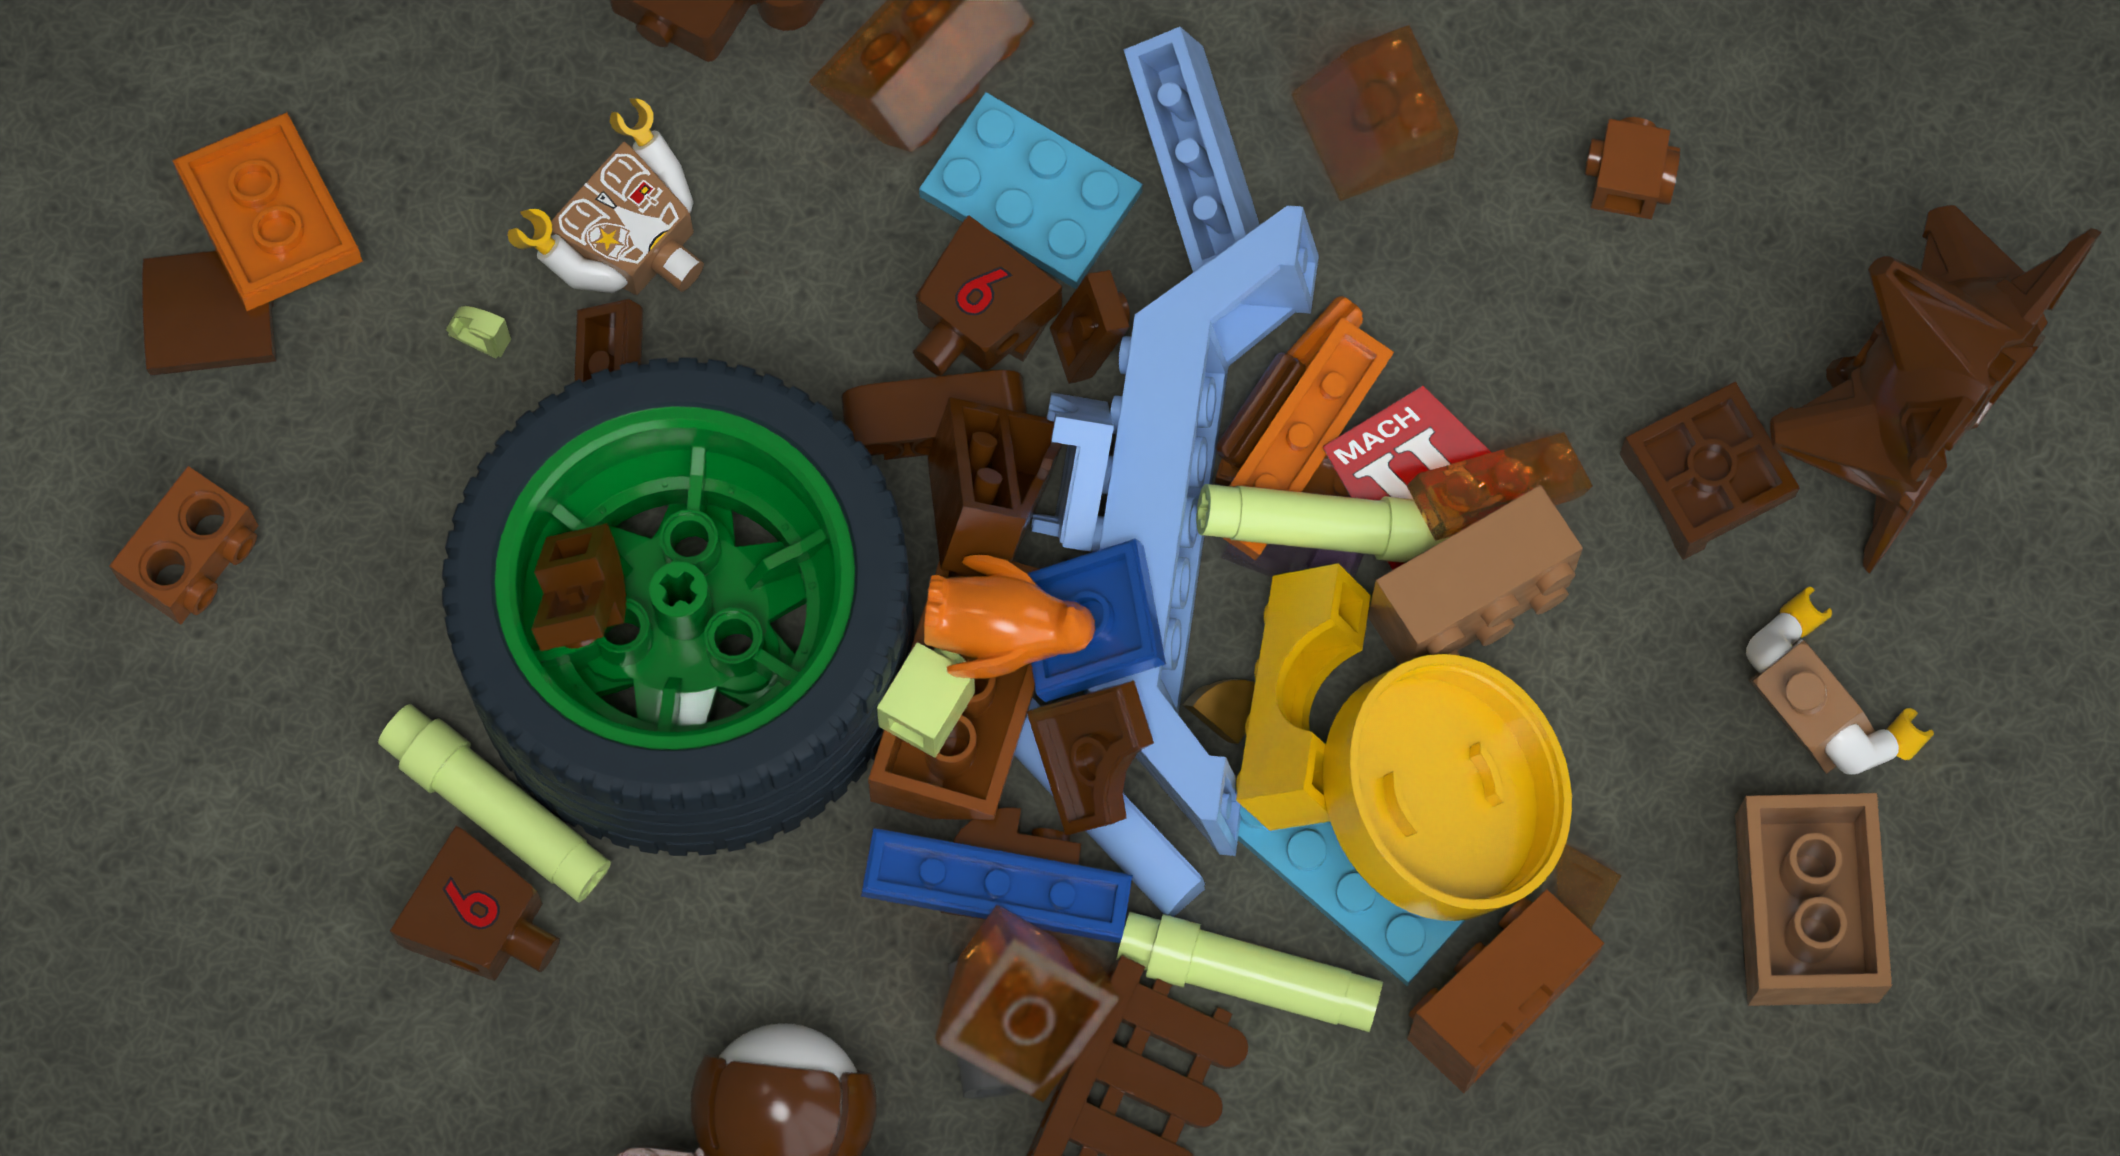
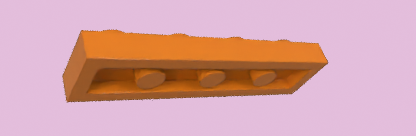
[1221,317,1394,561]

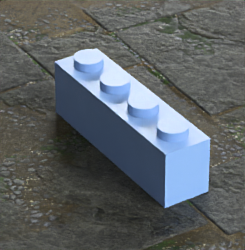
[1124,27,1260,273]

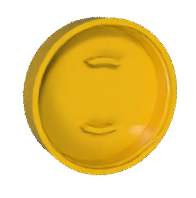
[1322,654,1572,921]

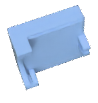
[1031,392,1114,552]

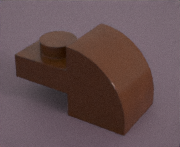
[532,523,626,651]

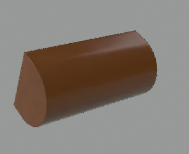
[574,299,643,382]

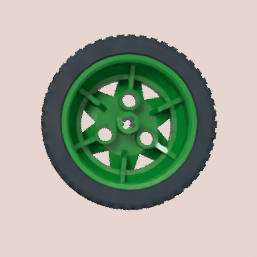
[442,357,914,856]

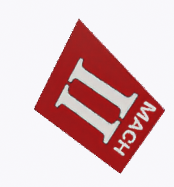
[1323,386,1531,570]

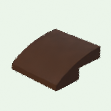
[142,251,276,375]

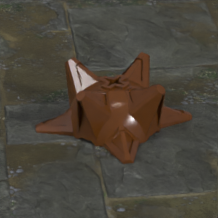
[1770,205,2102,573]

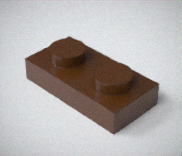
[1050,270,1130,384]

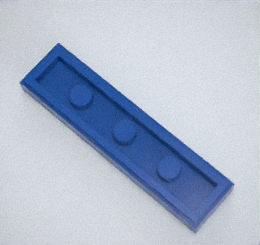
[861,828,1133,943]

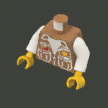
[508,98,704,295]
[1746,587,1934,775]

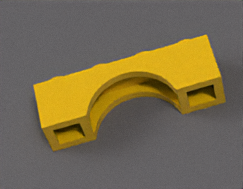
[1236,563,1371,831]

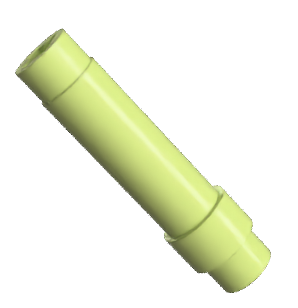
[1196,484,1457,563]
[378,704,611,902]
[1116,912,1383,1032]

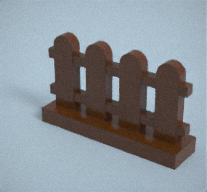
[1026,956,1248,1156]

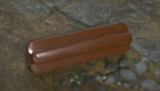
[1216,352,1306,468]

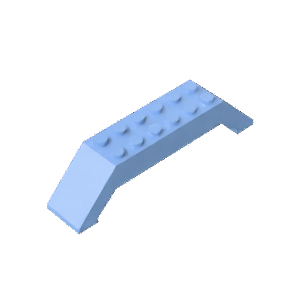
[1084,206,1319,856]

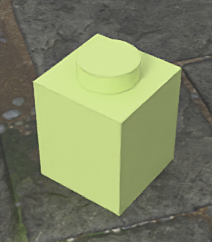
[877,642,975,758]

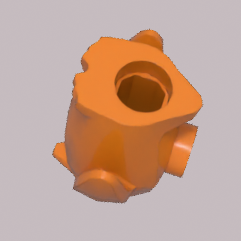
[924,555,1095,679]

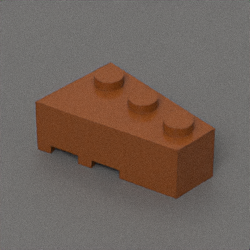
[1407,889,1605,1093]

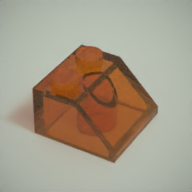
[1292,25,1459,201]
[935,904,1120,1102]

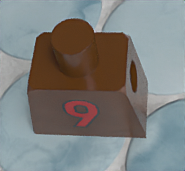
[913,215,1062,376]
[390,826,560,981]

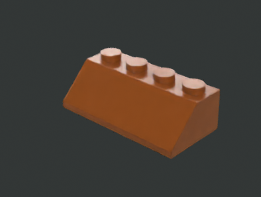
[868,560,1039,820]

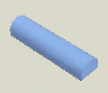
[1014,698,1205,917]

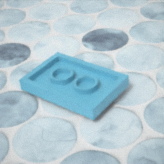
[919,92,1143,289]

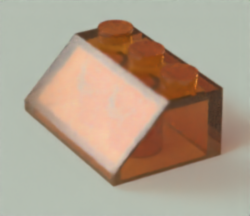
[809,0,1034,152]

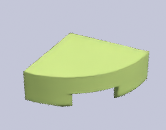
[446,306,511,359]

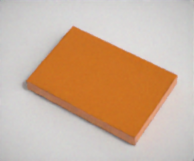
[172,112,362,311]

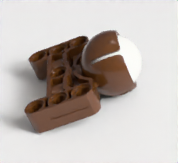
[617,1023,877,1156]

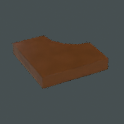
[1026,680,1154,836]

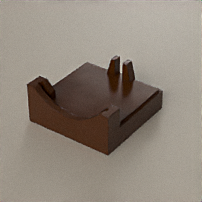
[1620,381,1800,560]

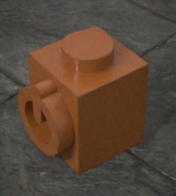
[1585,117,1680,220]

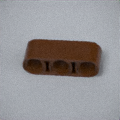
[841,370,1027,460]

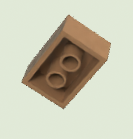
[1368,485,1583,665]
[1735,793,1892,1006]

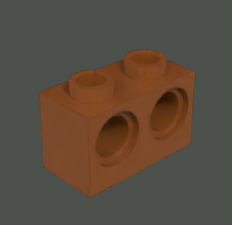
[109,466,259,625]

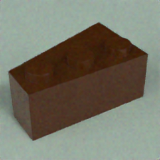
[927,397,1063,577]

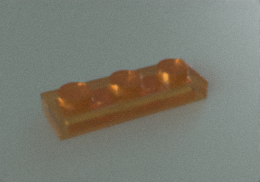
[1407,432,1593,541]

